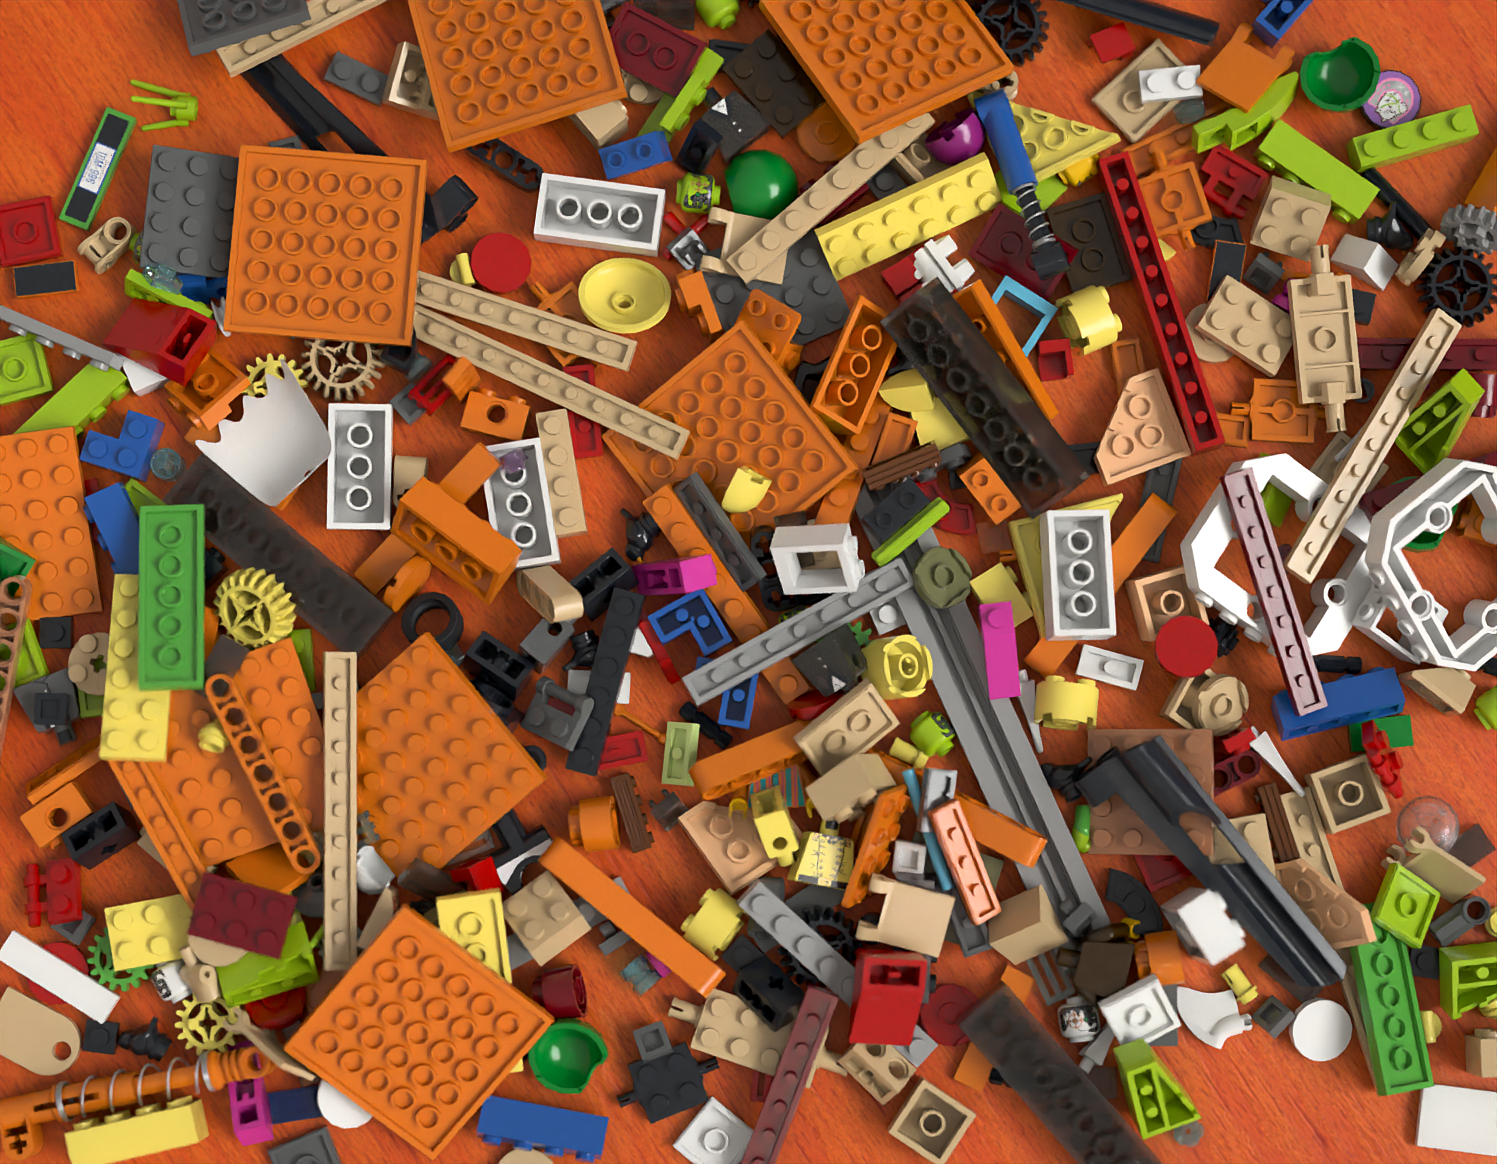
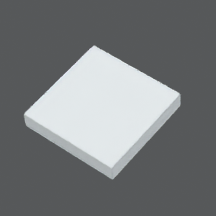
[1098,974,1181,1046]
[672,1096,753,1164]

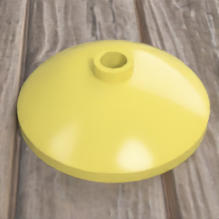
[578,258,671,333]

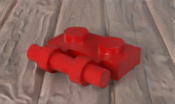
[1199,145,1269,220]
[1361,720,1404,799]
[23,857,83,927]

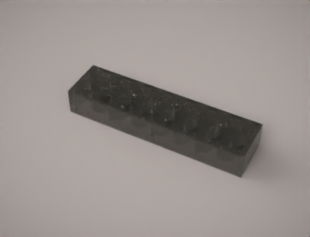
[880,277,1090,520]
[162,453,397,662]
[954,980,1163,1164]

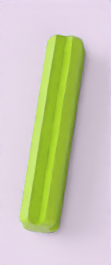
[871,497,950,568]

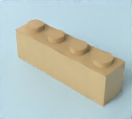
[535,408,588,539]

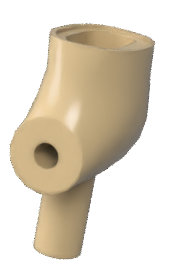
[179,944,223,1002]

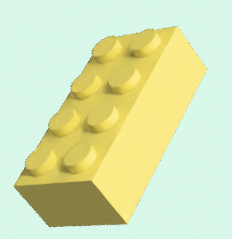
[65,1095,209,1164]

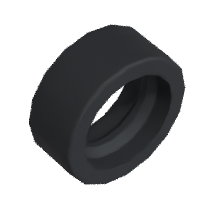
[401,592,464,652]

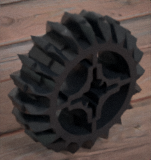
[972,0,1049,67]
[1415,246,1497,328]
[777,905,863,989]

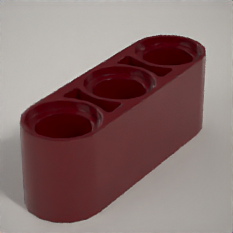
[1214,751,1261,797]

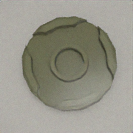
[912,546,972,609]

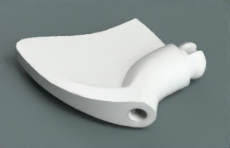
[1177,987,1253,1050]

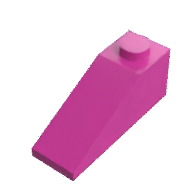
[632,554,717,595]
[977,601,1021,700]
[227,1040,274,1146]

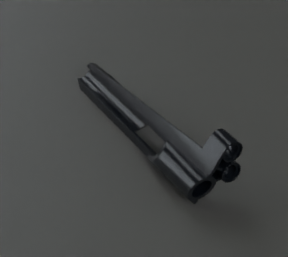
[1057,0,1219,46]
[240,54,479,245]
[1073,735,1347,987]

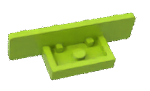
[635,48,724,145]

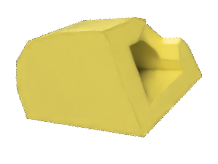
[878,367,935,412]
[721,466,772,513]

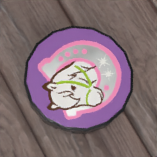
[1360,70,1421,130]

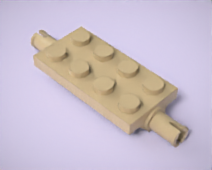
[1287,245,1362,433]
[668,988,848,1088]

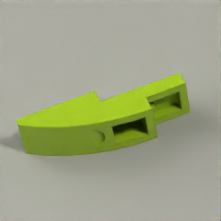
[1192,71,1299,154]

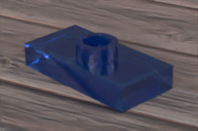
[267,1084,323,1125]

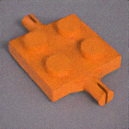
[1138,149,1213,252]
[529,281,609,369]
[1230,378,1326,444]

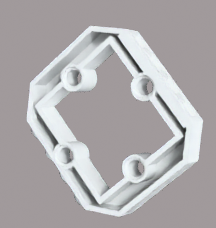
[1180,453,1373,658]
[1364,458,1497,671]

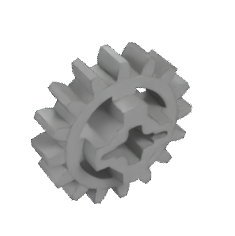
[1440,204,1497,255]

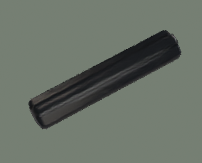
[1362,167,1434,240]

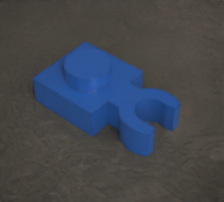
[174,275,228,304]

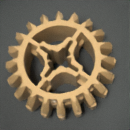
[301,339,385,402]

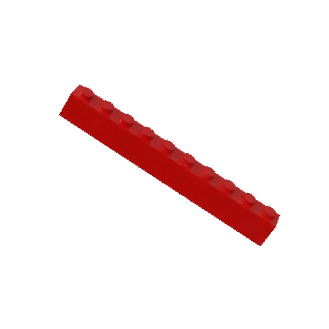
[1097,151,1226,457]

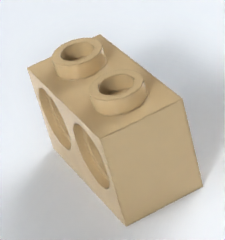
[838,1043,917,1105]

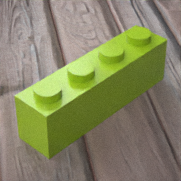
[1345,104,1479,174]
[1253,119,1380,225]
[13,362,131,440]

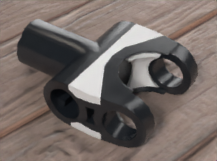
[488,808,562,895]

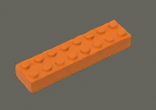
[943,279,1059,435]

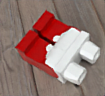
[880,235,974,325]

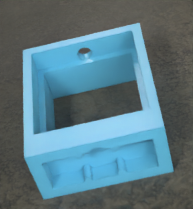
[964,275,1058,357]

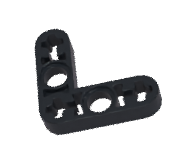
[464,138,544,193]
[750,525,837,612]

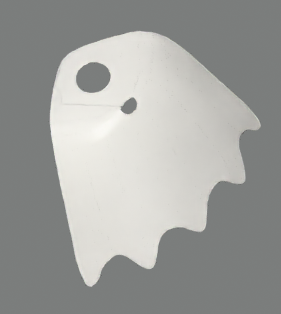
[195,358,332,506]

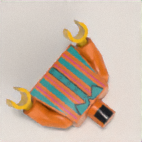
[728,762,817,820]

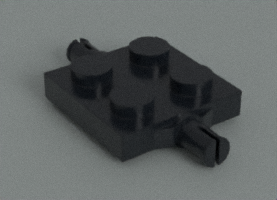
[616,1041,720,1124]

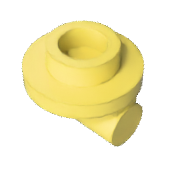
[450,253,476,287]
[1420,1010,1442,1043]

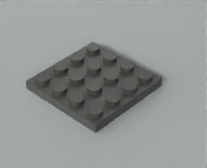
[177,0,311,57]
[139,145,239,279]
[694,228,850,346]

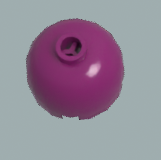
[924,107,986,166]

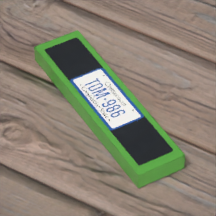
[59,107,137,232]

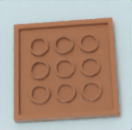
[1088,729,1214,856]

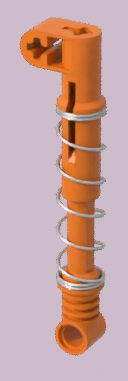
[0,1045,277,1161]

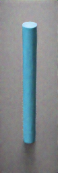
[902,768,954,891]

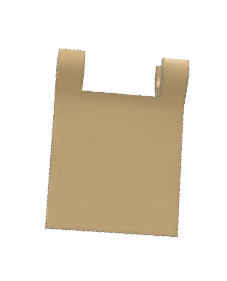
[699,207,788,285]
[1380,826,1486,904]
[856,873,955,958]
[222,1007,316,1081]

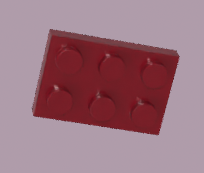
[609,1,707,99]
[968,201,1079,302]
[187,872,298,959]

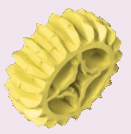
[213,567,297,650]

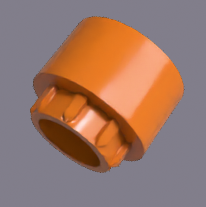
[568,795,620,852]
[1134,929,1185,986]

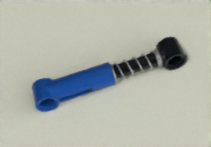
[974,87,1071,281]

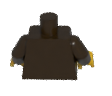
[1055,917,1141,1009]

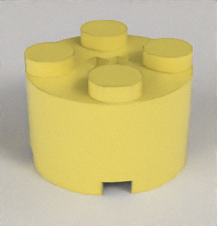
[1055,285,1123,357]
[859,635,933,700]
[1033,676,1099,731]
[680,888,749,961]

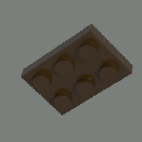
[722,29,827,139]
[1045,192,1133,294]

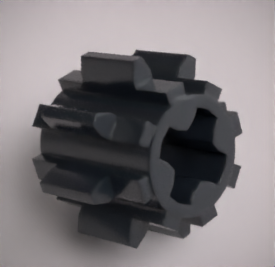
[1208,617,1240,658]

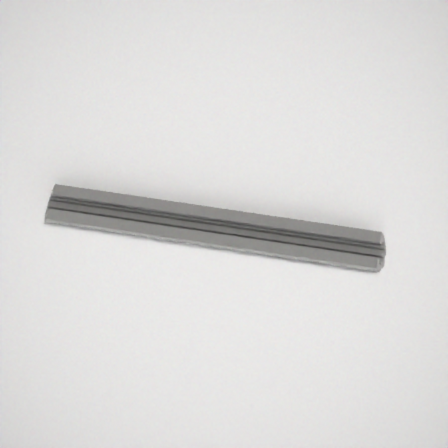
[855,476,1111,975]

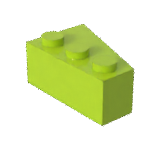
[1394,368,1485,474]
[216,921,320,1009]
[1439,941,1497,1020]
[1113,1038,1201,1140]

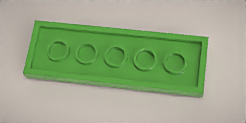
[138,504,205,692]
[1350,902,1434,1096]

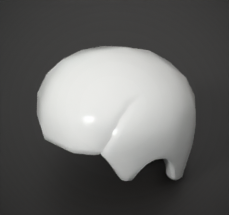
[357,845,395,895]

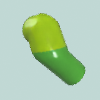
[1071,805,1091,853]

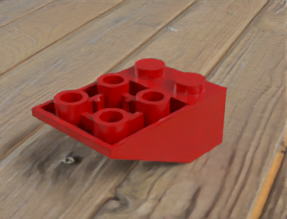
[102,298,217,387]
[848,949,928,1046]

